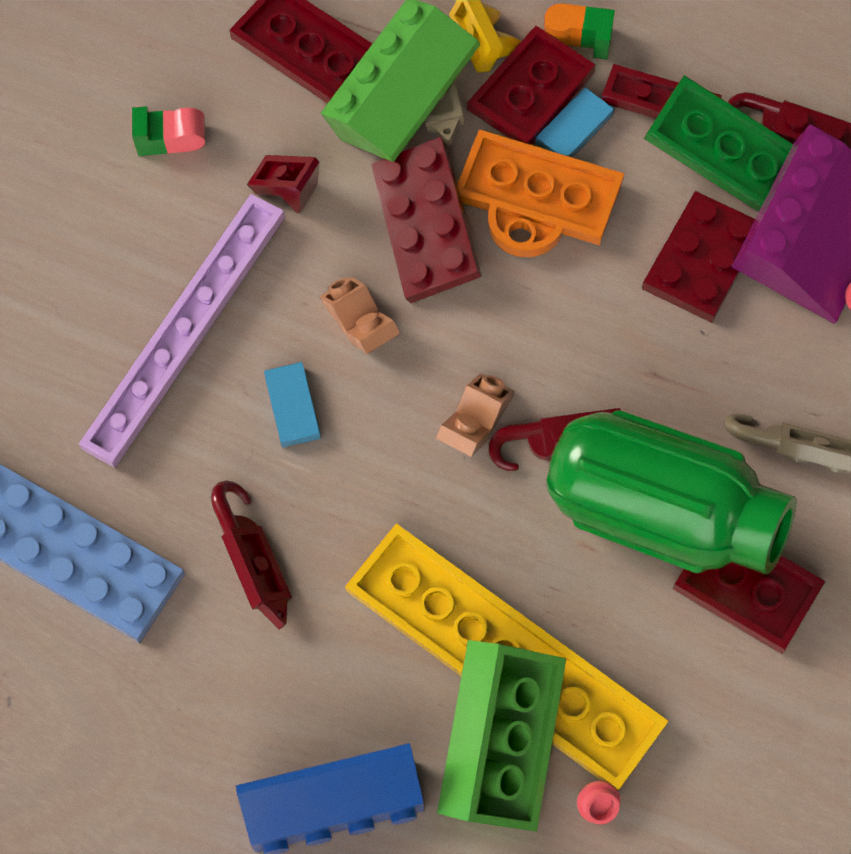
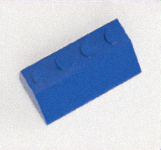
[235,743,424,854]

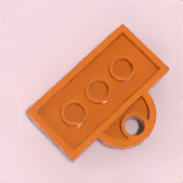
[457,129,625,257]

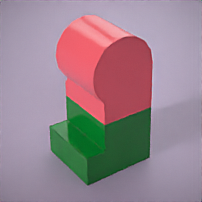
[132,106,205,156]

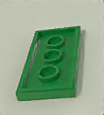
[643,75,793,212]

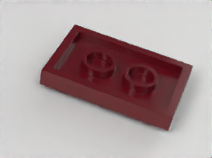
[467,26,596,145]
[642,191,755,323]
[673,555,826,654]

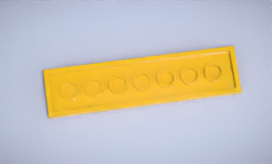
[345,523,669,791]

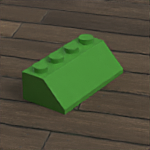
[320,0,481,162]
[437,640,566,832]

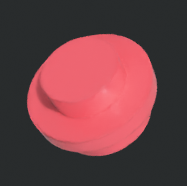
[577,781,620,824]

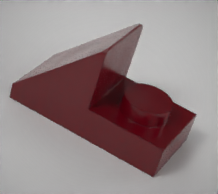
[247,155,320,214]

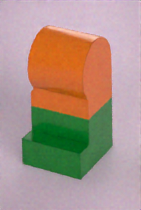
[544,3,615,60]

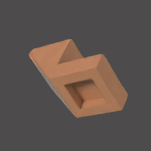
[319,277,400,354]
[436,373,515,457]

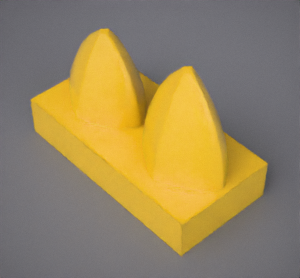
[449,0,521,73]

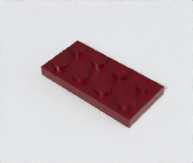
[229,0,372,104]
[371,137,482,304]

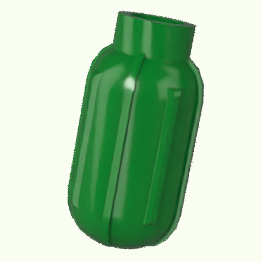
[546,410,797,575]

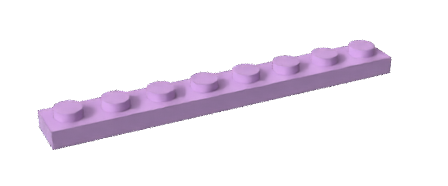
[79,194,285,468]

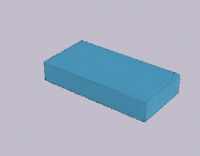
[536,88,614,158]
[264,362,321,448]

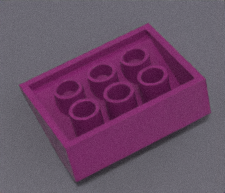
[731,124,851,324]

